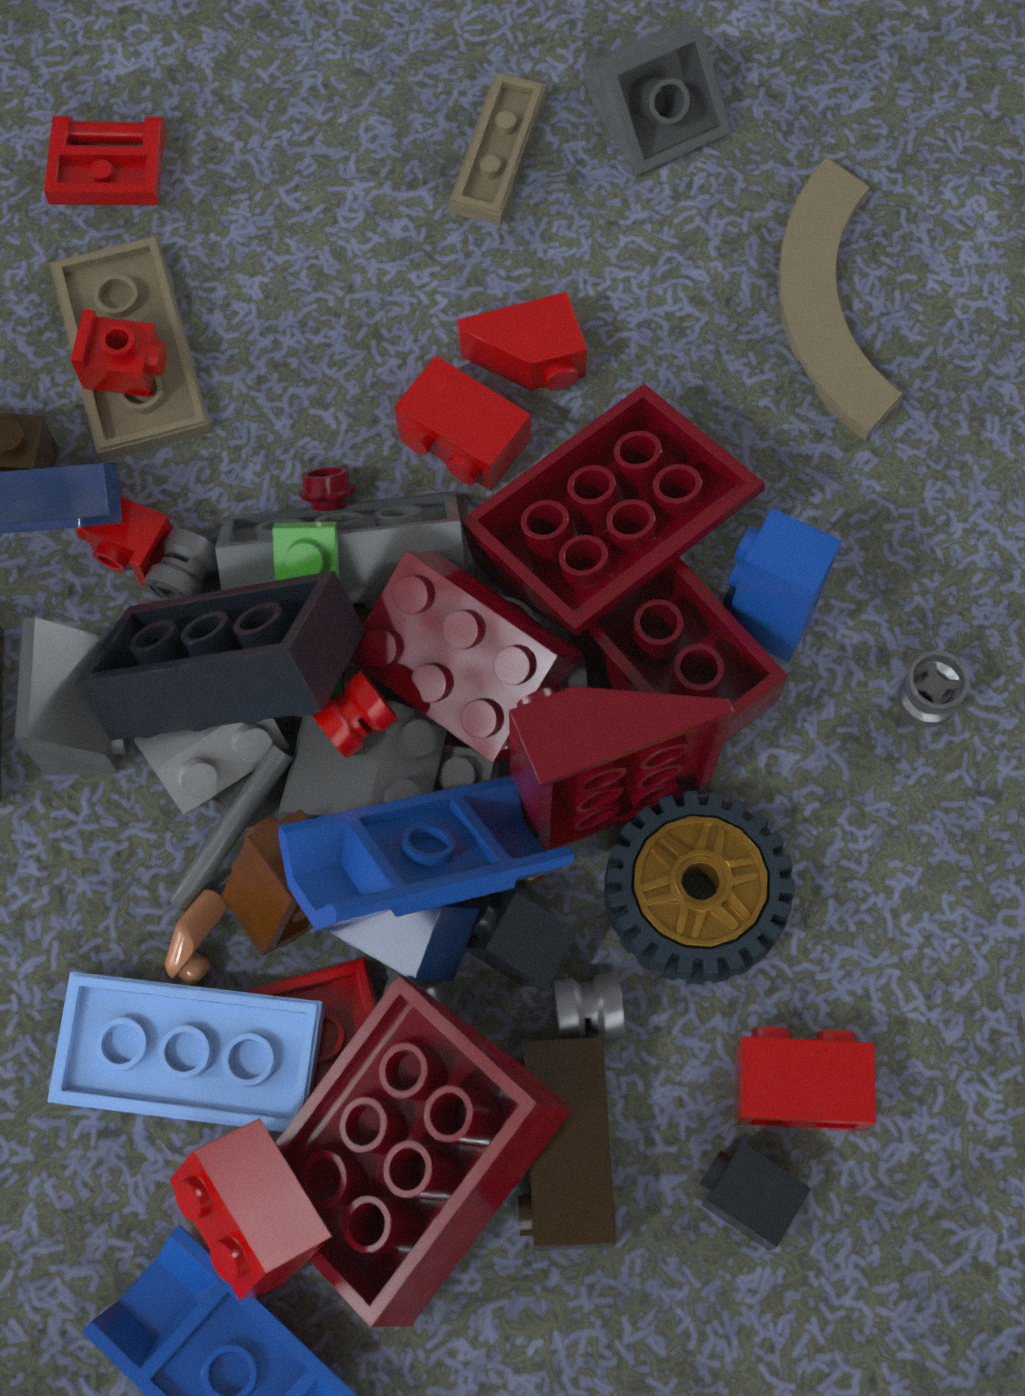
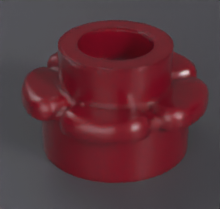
[298,467,356,511]

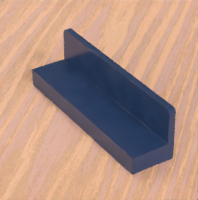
[0,462,123,533]

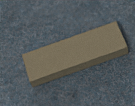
[448,72,547,226]

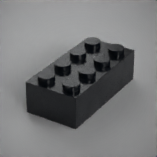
[75,570,366,740]

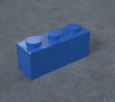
[722,508,842,662]

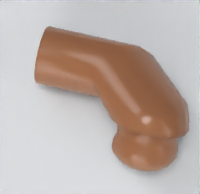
[164,890,228,986]

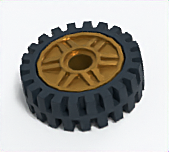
[604,791,795,984]

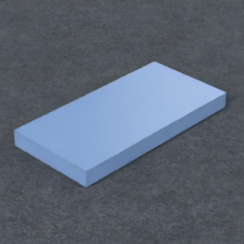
[47,972,326,1132]

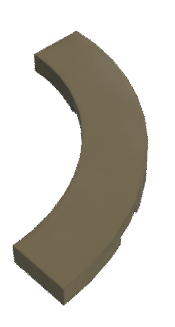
[777,157,903,441]

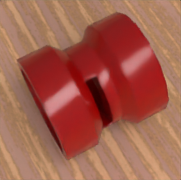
[312,670,399,759]

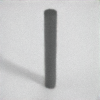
[167,743,294,912]

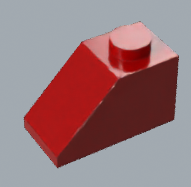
[457,292,587,391]

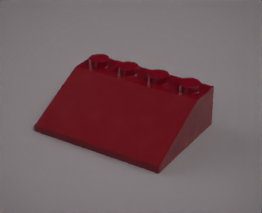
[460,384,765,636]
[509,686,734,851]
[275,975,572,1327]

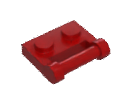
[44,115,166,205]

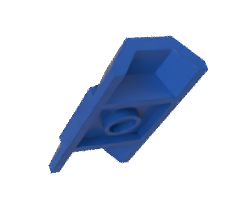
[278,776,575,931]
[82,1225,358,1396]

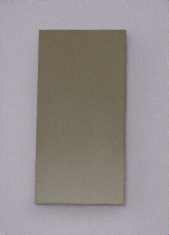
[49,235,212,462]

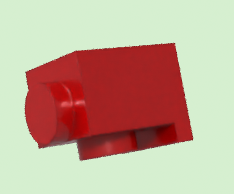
[70,309,167,397]
[77,496,173,587]

